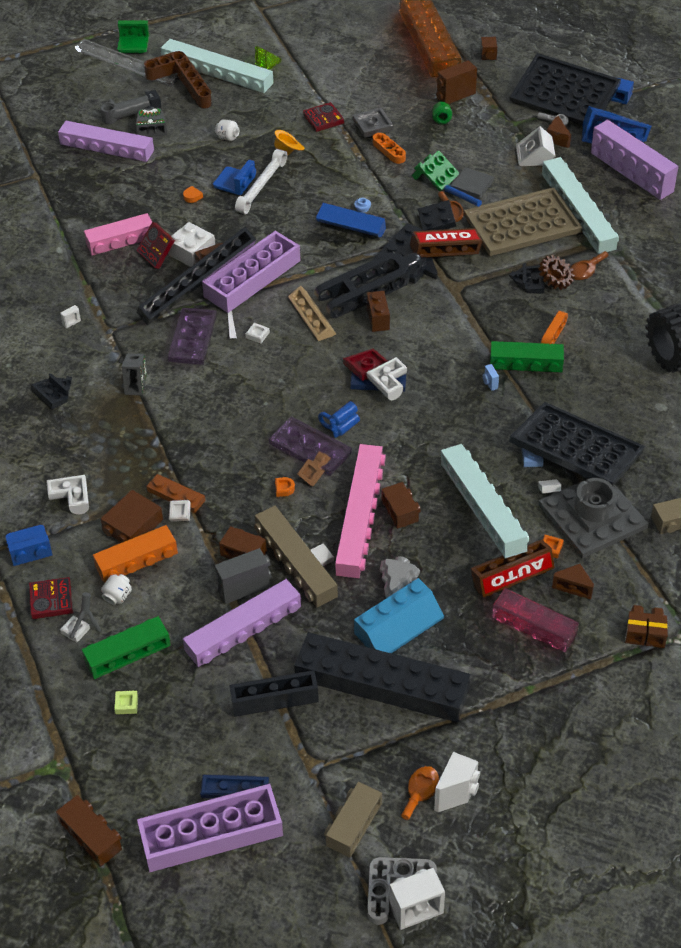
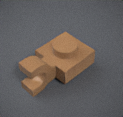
[298,451,331,486]

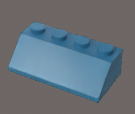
[354,578,444,653]

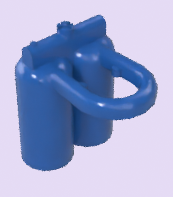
[318,401,360,438]

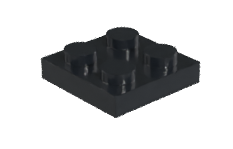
[418,200,456,231]

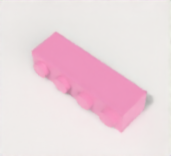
[84,213,152,256]

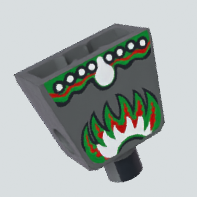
[136,106,167,137]
[122,353,147,395]

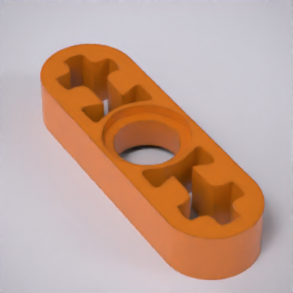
[373,133,406,164]
[541,311,568,344]

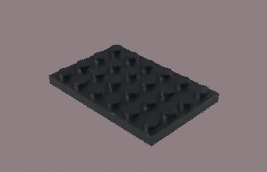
[510,53,621,125]
[509,402,645,487]

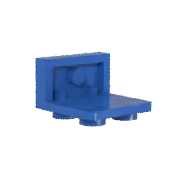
[213,160,256,195]
[6,525,53,566]

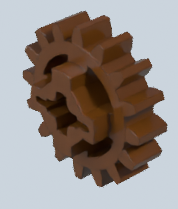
[538,255,575,290]

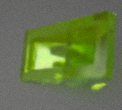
[255,46,282,70]

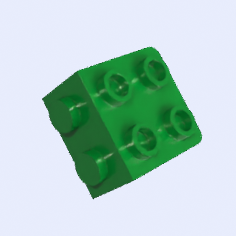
[117,20,150,53]
[411,150,459,191]

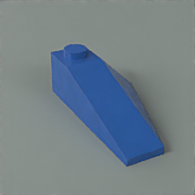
[582,106,651,143]

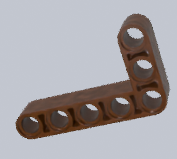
[144,51,212,109]

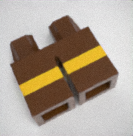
[625,605,668,648]

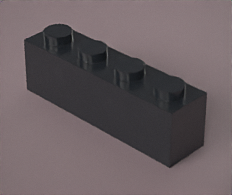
[229,670,319,717]

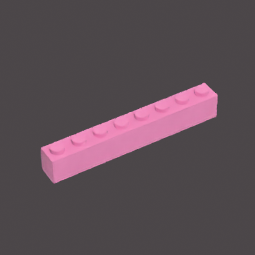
[335,444,386,578]

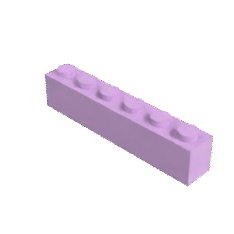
[58,121,154,162]
[183,579,301,667]

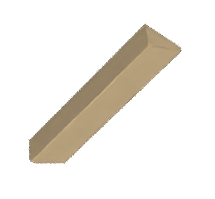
[288,286,336,341]

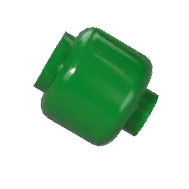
[432,102,452,125]

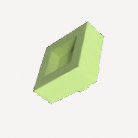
[115,691,138,714]

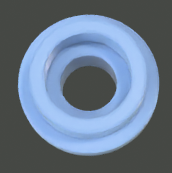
[354,198,371,213]

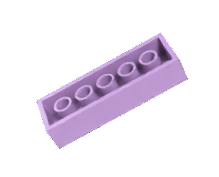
[591,120,678,200]
[202,231,300,313]
[137,784,283,872]

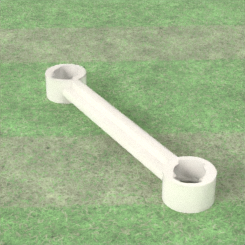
[235,149,287,214]

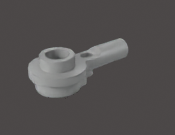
[537,112,568,126]

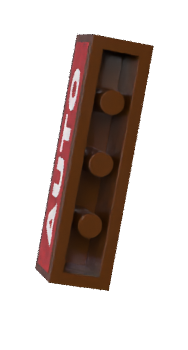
[410,228,482,257]
[471,540,555,597]

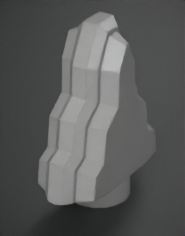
[380,556,420,598]

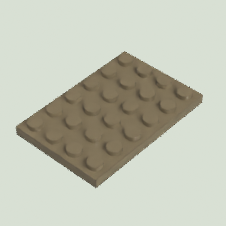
[464,187,583,256]

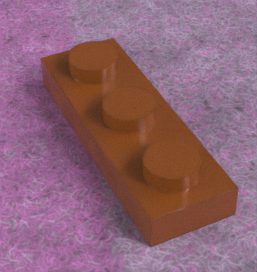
[146,474,206,513]

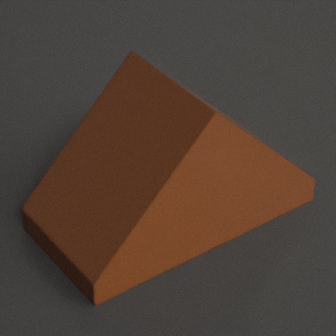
[547,116,571,148]
[552,564,594,600]

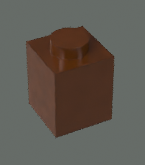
[480,37,497,60]

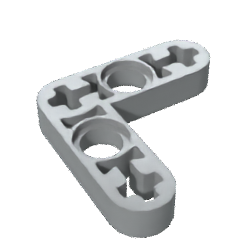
[368,857,437,925]

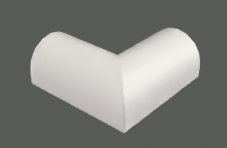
[367,357,407,400]
[47,475,89,514]

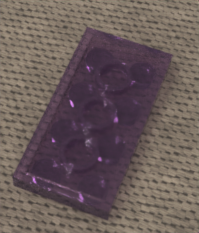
[168,307,217,365]
[269,416,352,476]

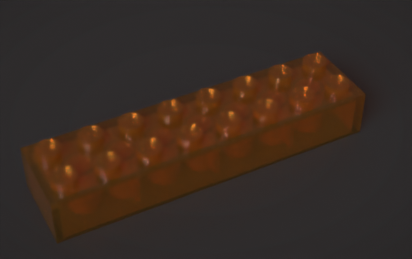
[400,0,461,78]

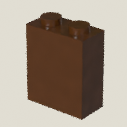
[436,60,477,104]
[101,490,163,543]

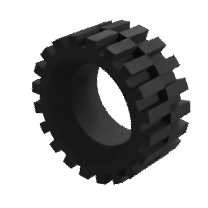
[645,304,681,373]

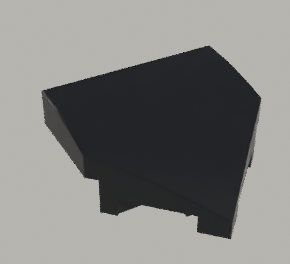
[509,263,545,294]
[31,373,72,409]

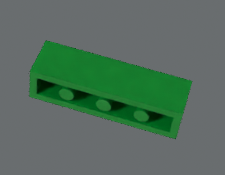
[490,341,564,372]
[82,616,171,679]

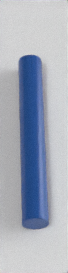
[444,185,482,207]

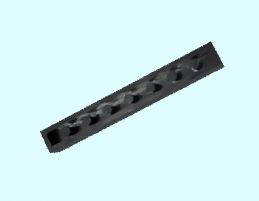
[137,227,256,326]

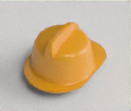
[274,130,305,155]

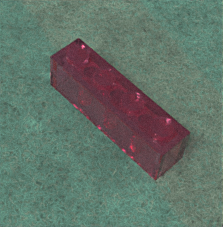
[492,588,579,652]

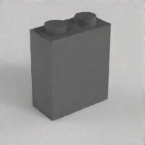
[215,548,272,604]

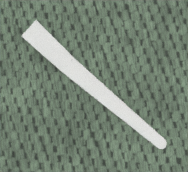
[228,311,237,338]

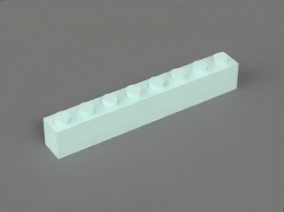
[161,39,273,93]
[542,157,619,254]
[441,444,529,558]

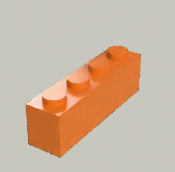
[93,525,178,583]

